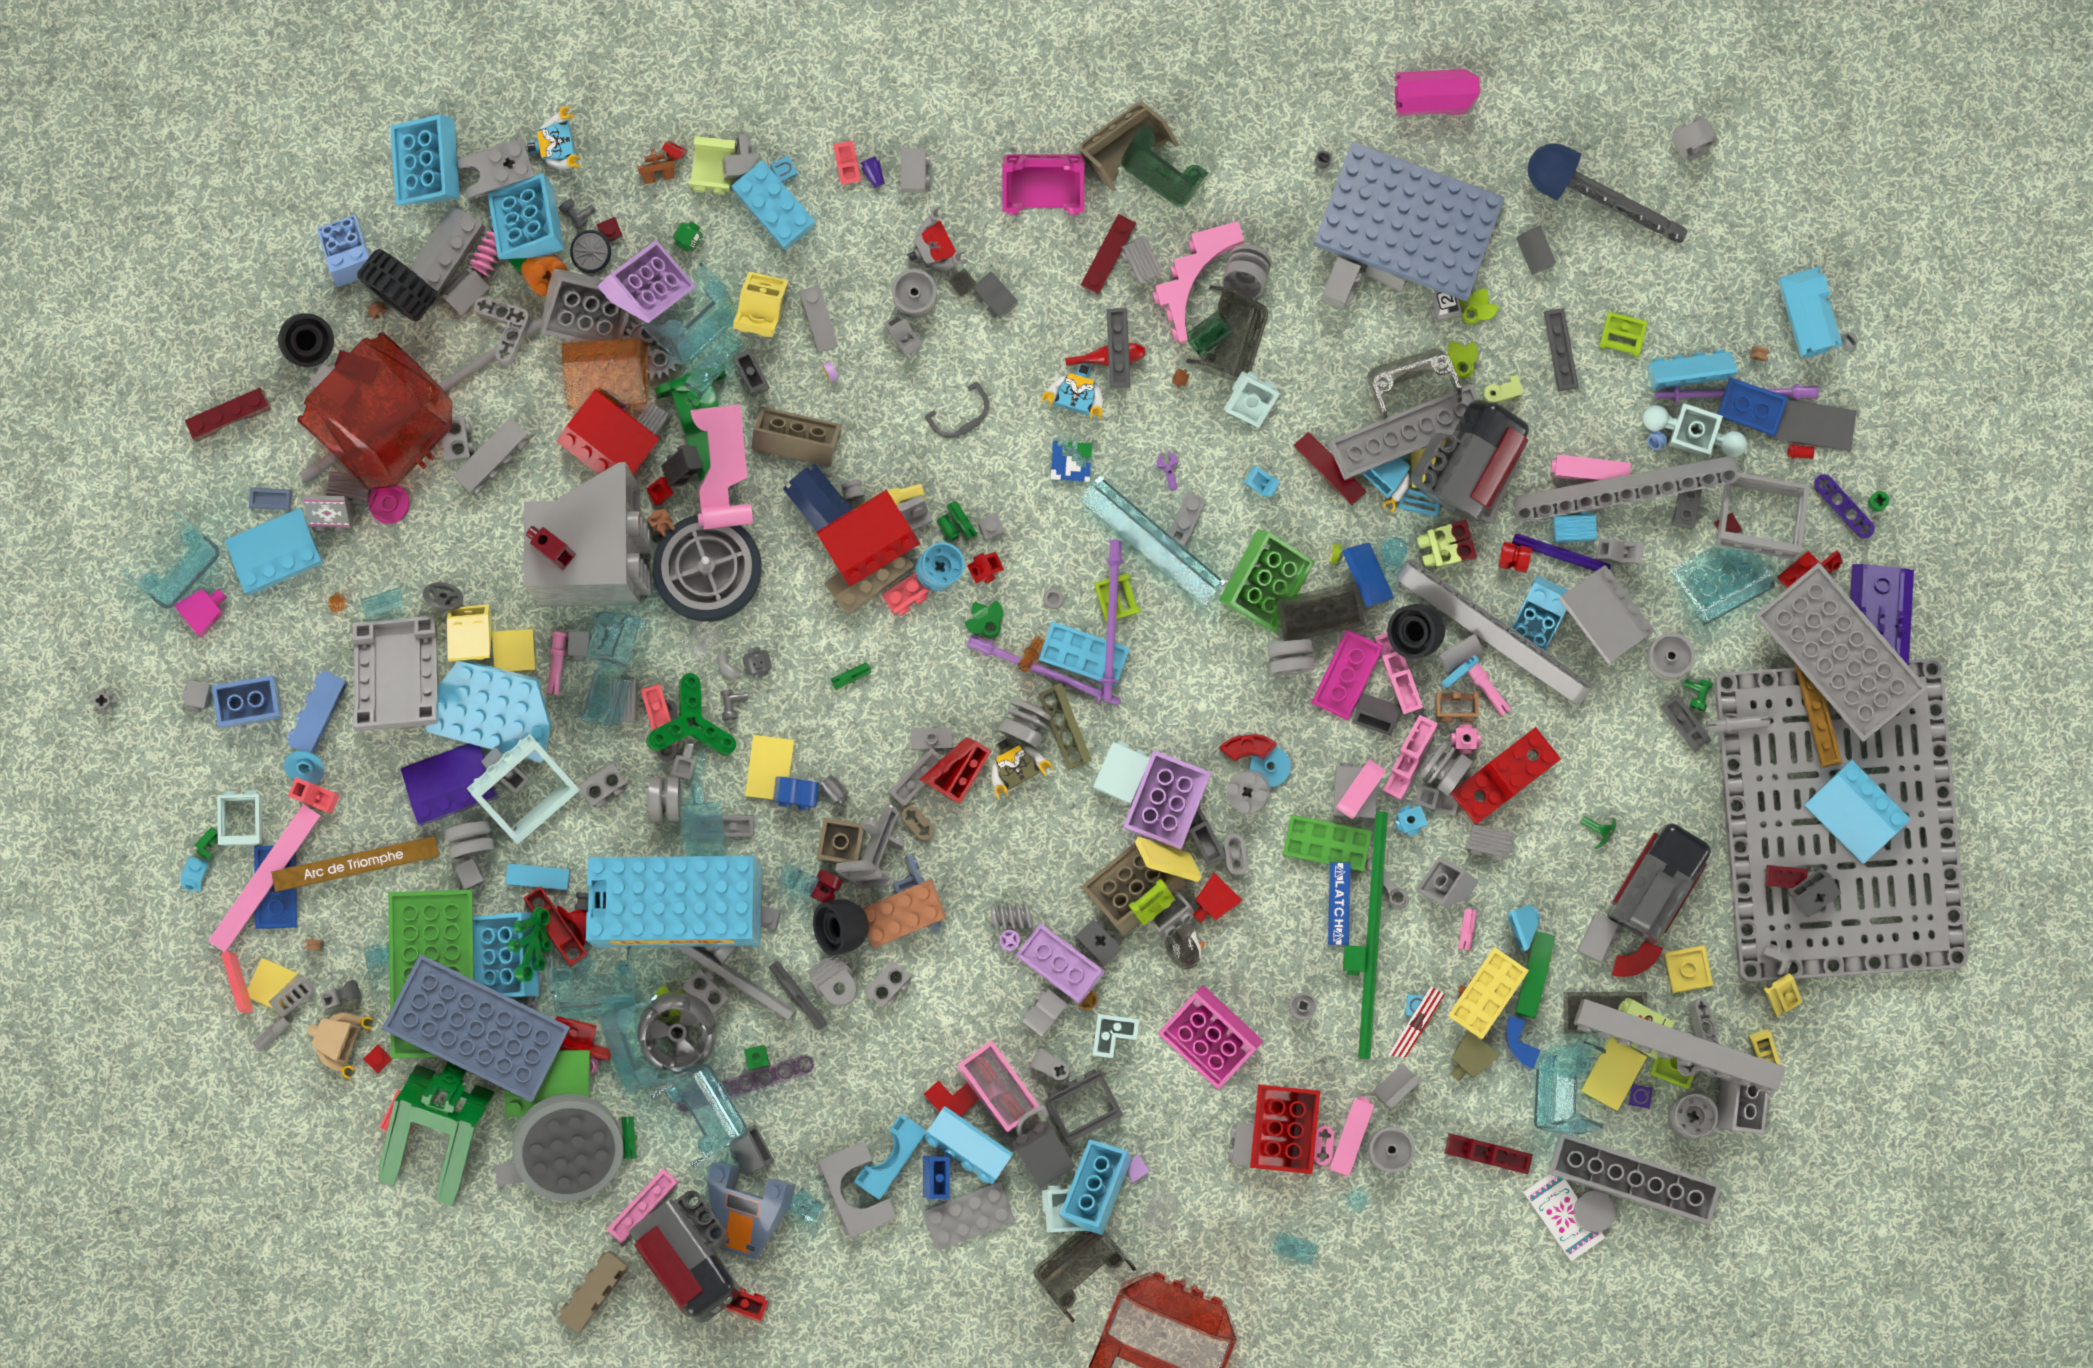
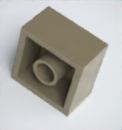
[817,818,866,864]

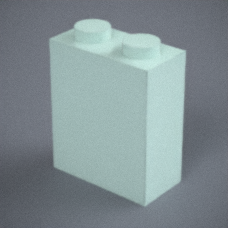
[1093,740,1150,805]

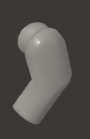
[717,653,741,680]

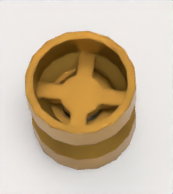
[1077,990,1097,1010]

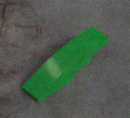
[1515,931,1555,1019]

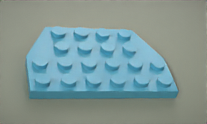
[426,660,552,763]

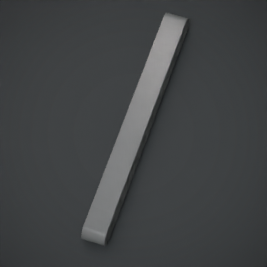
[1514,457,1739,522]
[1396,559,1592,704]

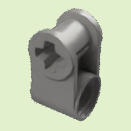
[1029,1048,1070,1081]

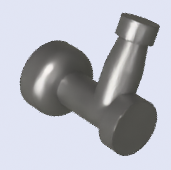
[720,689,748,721]

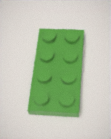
[1283,814,1372,872]

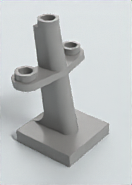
[835,805,905,889]

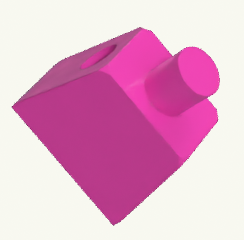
[174,589,227,638]

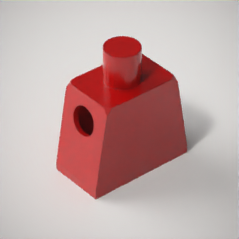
[1193,873,1242,924]

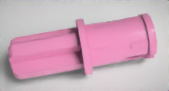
[1458,909,1477,951]

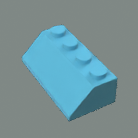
[1648,350,1738,390]
[924,1106,1013,1185]
[1060,1139,1132,1235]

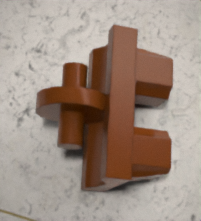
[638,148,675,184]

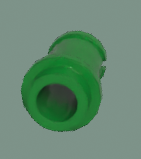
[937,514,960,542]

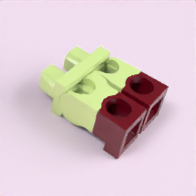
[1417,519,1477,569]

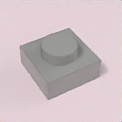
[978,513,1005,540]

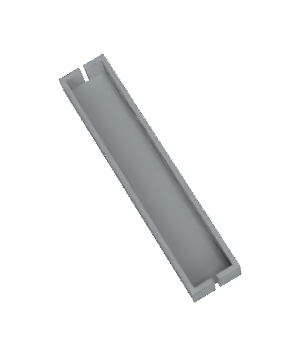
[1573,999,1786,1094]

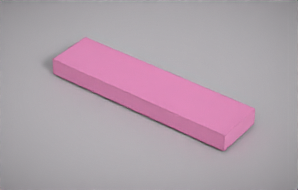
[607,1168,679,1244]

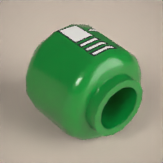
[673,221,703,252]

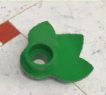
[965,601,1003,639]

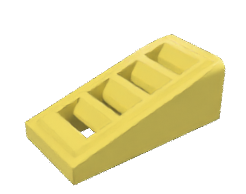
[1748,1029,1781,1065]

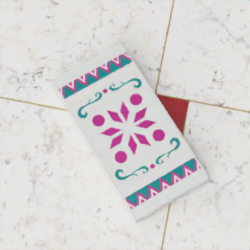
[1523,1174,1605,1261]

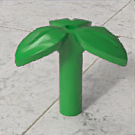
[1581,816,1616,849]

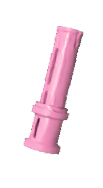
[546,632,569,695]
[1467,663,1511,716]

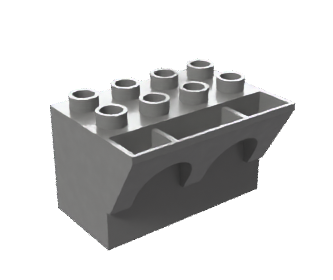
[524,462,652,607]

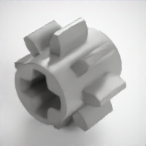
[90,688,117,715]

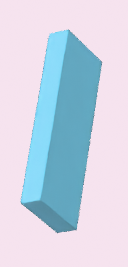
[506,864,570,890]

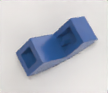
[1505,1015,1541,1070]

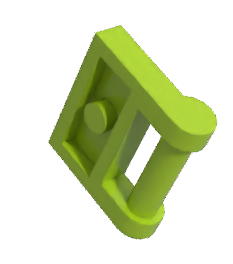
[1599,311,1648,358]
[1094,573,1141,623]
[1128,879,1176,926]

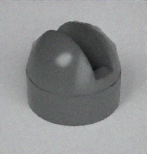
[1314,150,1332,169]

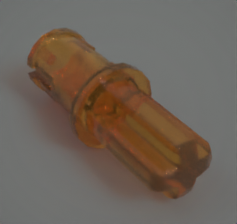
[1017,636,1045,672]

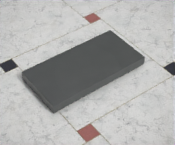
[1769,400,1857,451]

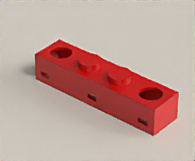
[523,886,587,968]

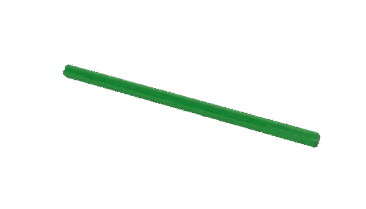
[1358,811,1388,1059]

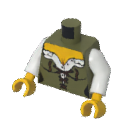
[991,739,1054,800]

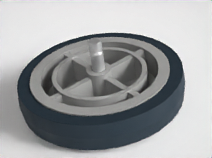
[653,515,762,622]

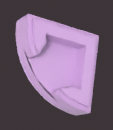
[1129,1154,1149,1183]

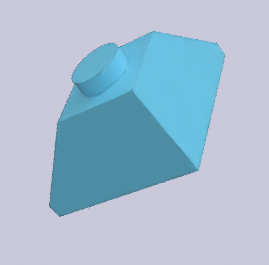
[1507,904,1540,953]

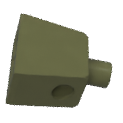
[1450,1031,1500,1082]

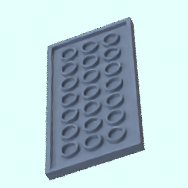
[382,954,570,1103]

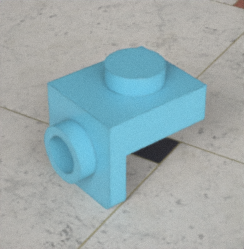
[1243,465,1280,497]
[181,856,209,892]

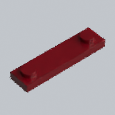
[1080,214,1136,295]

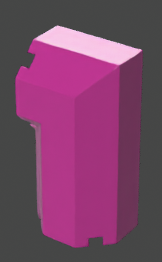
[1394,69,1480,116]

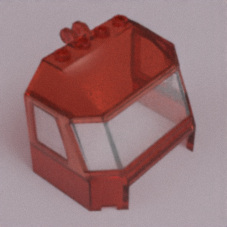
[1088,1271,1238,1368]

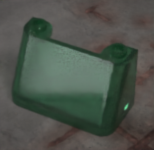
[1121,124,1209,207]

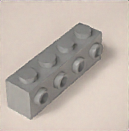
[453,417,530,495]

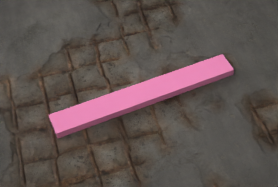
[208,804,321,952]

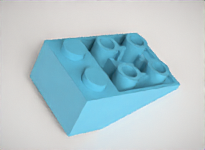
[1511,575,1569,651]

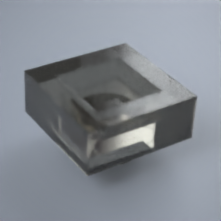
[948,268,977,298]

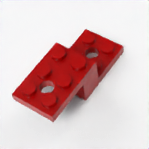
[1450,727,1561,825]

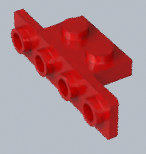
[1777,550,1843,588]
[555,1016,613,1061]

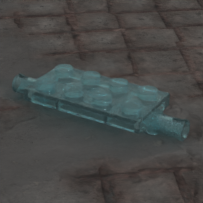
[679,783,729,856]

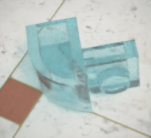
[364,944,389,969]

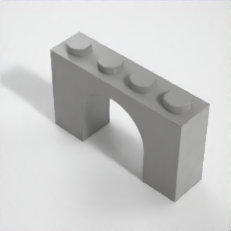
[816,1141,897,1238]

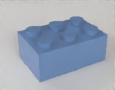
[211,675,283,729]

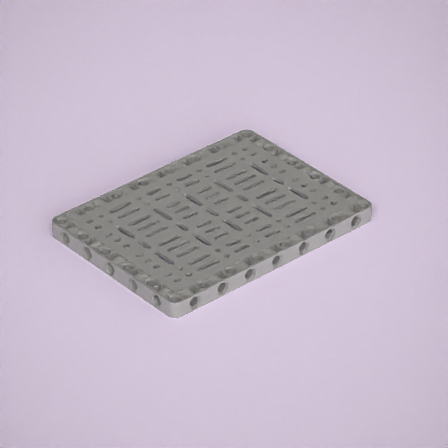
[1714,659,1969,982]

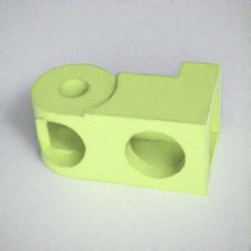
[1483,375,1523,403]

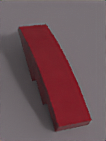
[1294,432,1367,506]
[1444,1133,1533,1174]

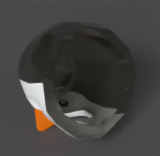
[1164,924,1205,969]

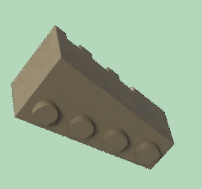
[558,1251,631,1334]

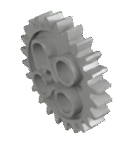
[621,315,687,381]

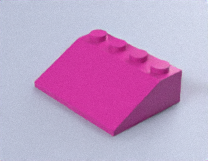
[1158,985,1263,1090]

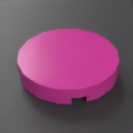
[368,483,410,524]

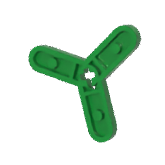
[646,673,737,756]

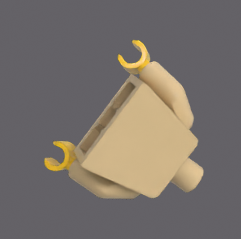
[308,1012,373,1078]

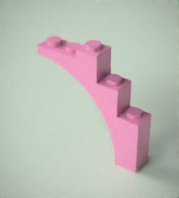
[1152,221,1244,345]

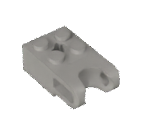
[457,138,535,200]

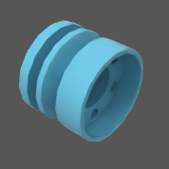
[915,542,965,591]

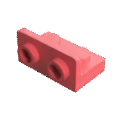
[881,572,929,616]

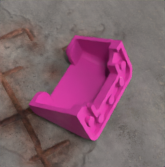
[1002,154,1084,215]

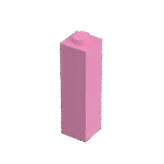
[1550,455,1631,482]
[1329,1096,1374,1176]

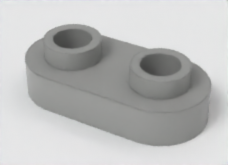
[1224,834,1248,875]

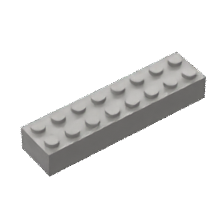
[1547,1133,1722,1225]

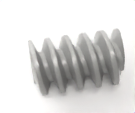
[990,902,1033,930]

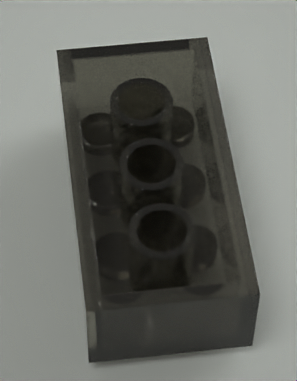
[1274,582,1365,641]

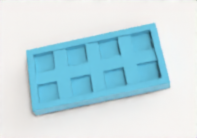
[1038,621,1130,687]

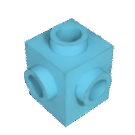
[1394,805,1428,836]

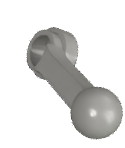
[1365,857,1409,910]

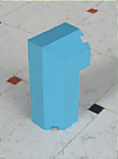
[1778,267,1842,358]

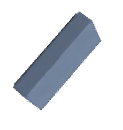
[249,487,292,511]

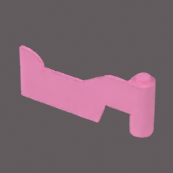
[691,404,753,530]

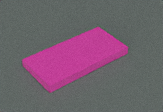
[1311,629,1384,720]

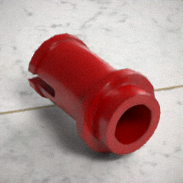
[1787,443,1815,460]

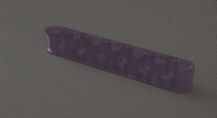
[676,1055,815,1112]

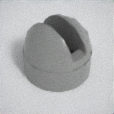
[1841,333,1858,350]

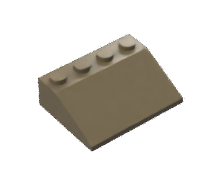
[1081,836,1187,937]

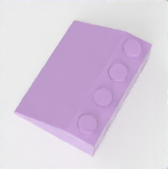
[597,240,696,323]
[1123,750,1211,850]

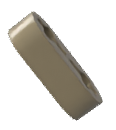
[902,806,934,841]

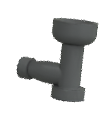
[558,198,596,230]

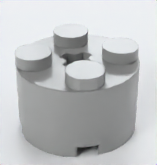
[1672,116,1719,162]
[1227,770,1271,813]

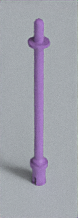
[1655,384,1819,404]
[1100,540,1123,703]
[966,634,1121,705]

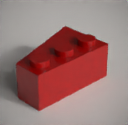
[919,737,992,804]

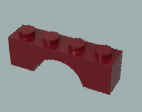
[185,387,272,442]

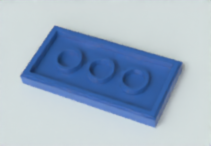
[254,846,298,929]

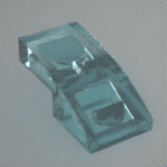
[777,863,819,897]

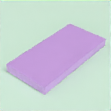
[1015,923,1105,1004]

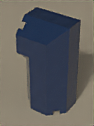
[783,463,853,532]

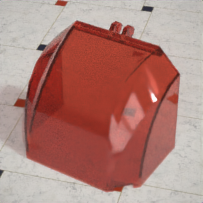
[297,332,452,489]

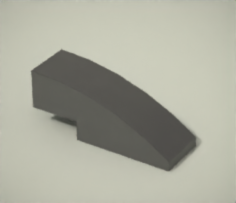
[1188,806,1226,866]

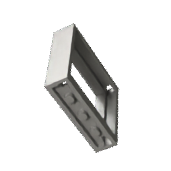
[1716,470,1809,561]

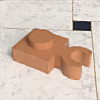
[647,508,675,537]

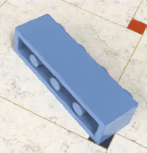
[287,670,348,754]

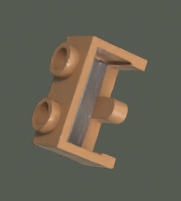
[1436,692,1479,722]

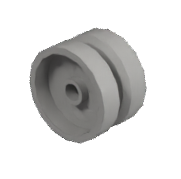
[892,269,937,318]
[1646,632,1695,681]
[1267,640,1315,675]
[648,777,681,822]
[444,821,495,860]
[1367,1127,1415,1173]

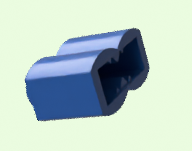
[773,777,819,811]

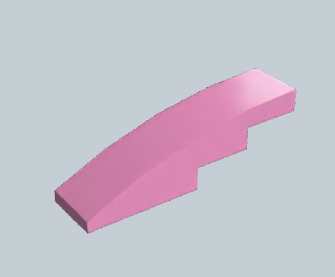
[1374,633,1423,714]
[1383,715,1438,801]

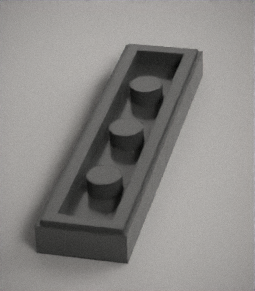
[1107,308,1131,389]
[1543,308,1579,392]

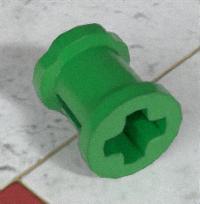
[1868,491,1889,512]

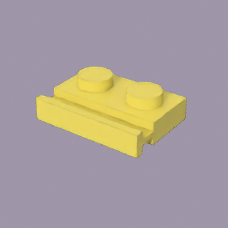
[1764,973,1803,1018]

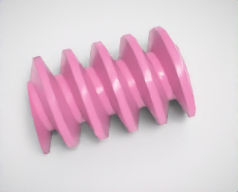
[469,231,499,278]

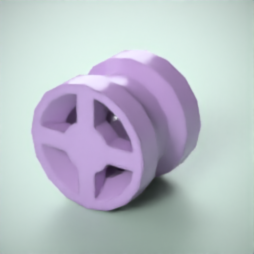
[1000,930,1020,951]

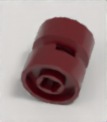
[807,869,844,903]

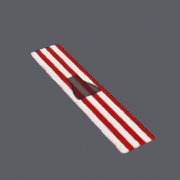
[1388,986,1445,1057]

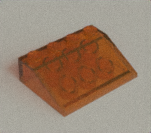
[562,338,648,409]

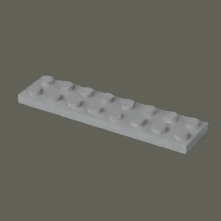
[1327,384,1479,480]

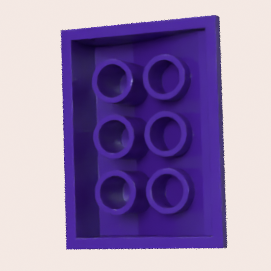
[400,743,499,826]

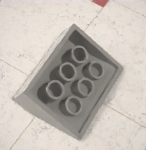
[540,268,630,351]
[1559,565,1655,664]

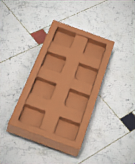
[863,879,947,948]

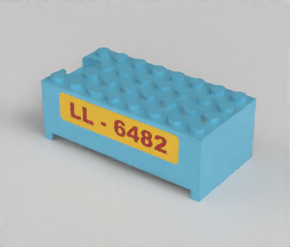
[586,856,762,949]

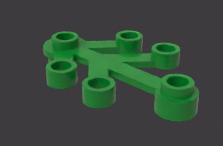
[508,907,551,982]

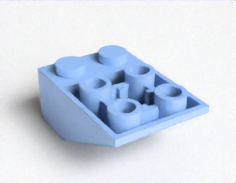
[317,215,370,287]

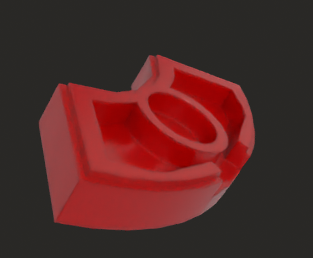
[1219,734,1277,762]
[1611,942,1663,977]

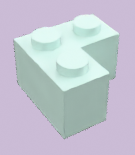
[1092,1014,1139,1059]

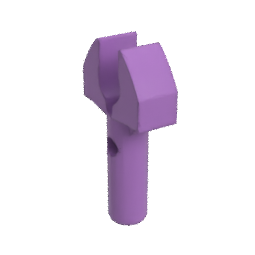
[1157,451,1178,491]

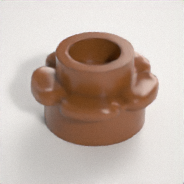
[1172,368,1189,388]

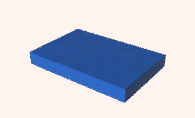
[1717,377,1788,436]
[1342,542,1394,607]

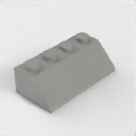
[409,206,485,295]

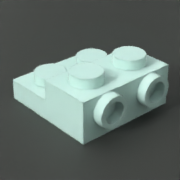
[1224,371,1280,428]
[1042,1185,1087,1232]

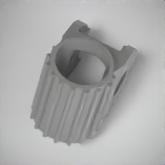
[807,955,857,1006]

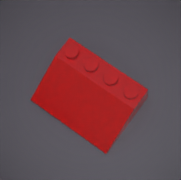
[556,389,660,477]
[816,489,920,586]
[1250,1084,1321,1174]

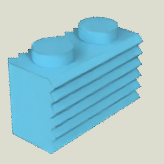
[1553,511,1597,543]

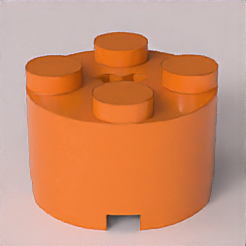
[521,253,568,296]

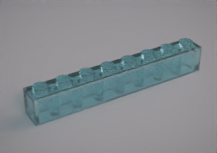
[1080,476,1225,606]

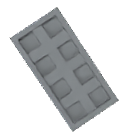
[923,1182,1015,1251]

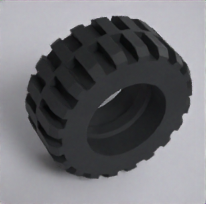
[357,249,437,322]

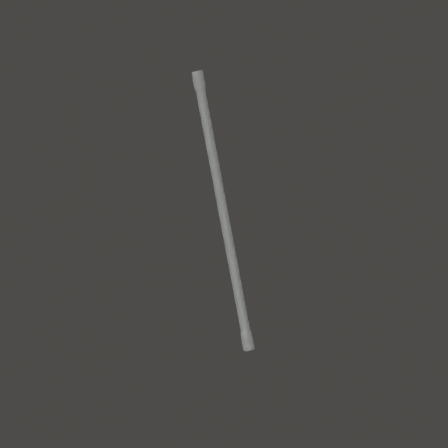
[299,317,542,483]

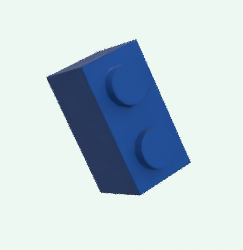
[923,1155,950,1199]

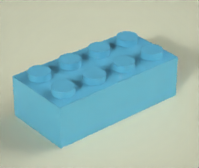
[731,160,816,251]

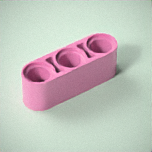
[1336,759,1387,820]

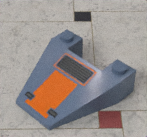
[707,1162,796,1260]

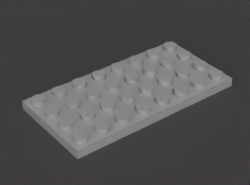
[1755,563,1928,742]

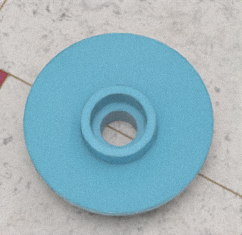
[284,751,325,784]

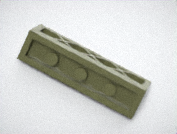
[1038,683,1091,770]

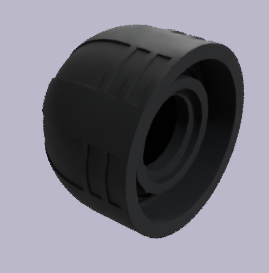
[278,313,334,367]
[1387,604,1446,659]
[813,899,869,956]

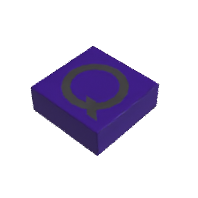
[1628,1084,1653,1108]

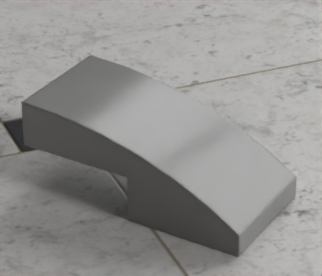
[1415,785,1459,817]

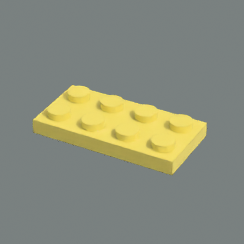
[1447,947,1529,1040]

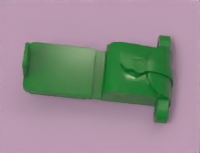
[655,367,726,484]

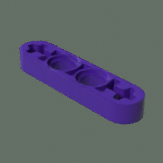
[1814,474,1875,539]

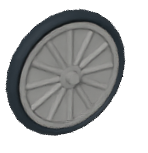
[570,230,611,273]

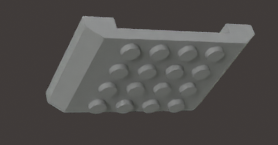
[353,616,439,732]

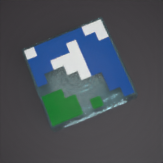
[1050,440,1093,484]

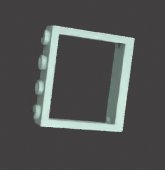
[467,734,580,845]

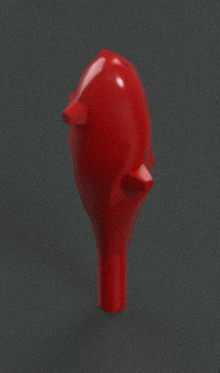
[1065,342,1146,366]

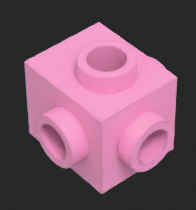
[1451,724,1481,754]

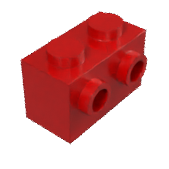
[723,1287,769,1324]

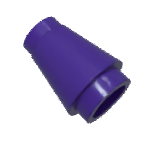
[861,156,885,188]

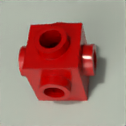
[967,552,1004,584]

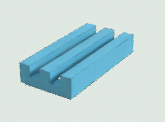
[1398,489,1440,517]
[1441,655,1479,688]

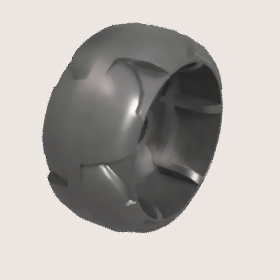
[637,992,717,1073]

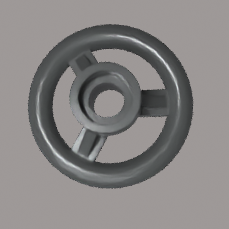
[423,582,463,612]

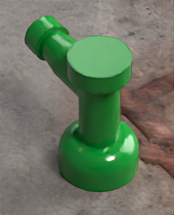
[1683,679,1713,712]

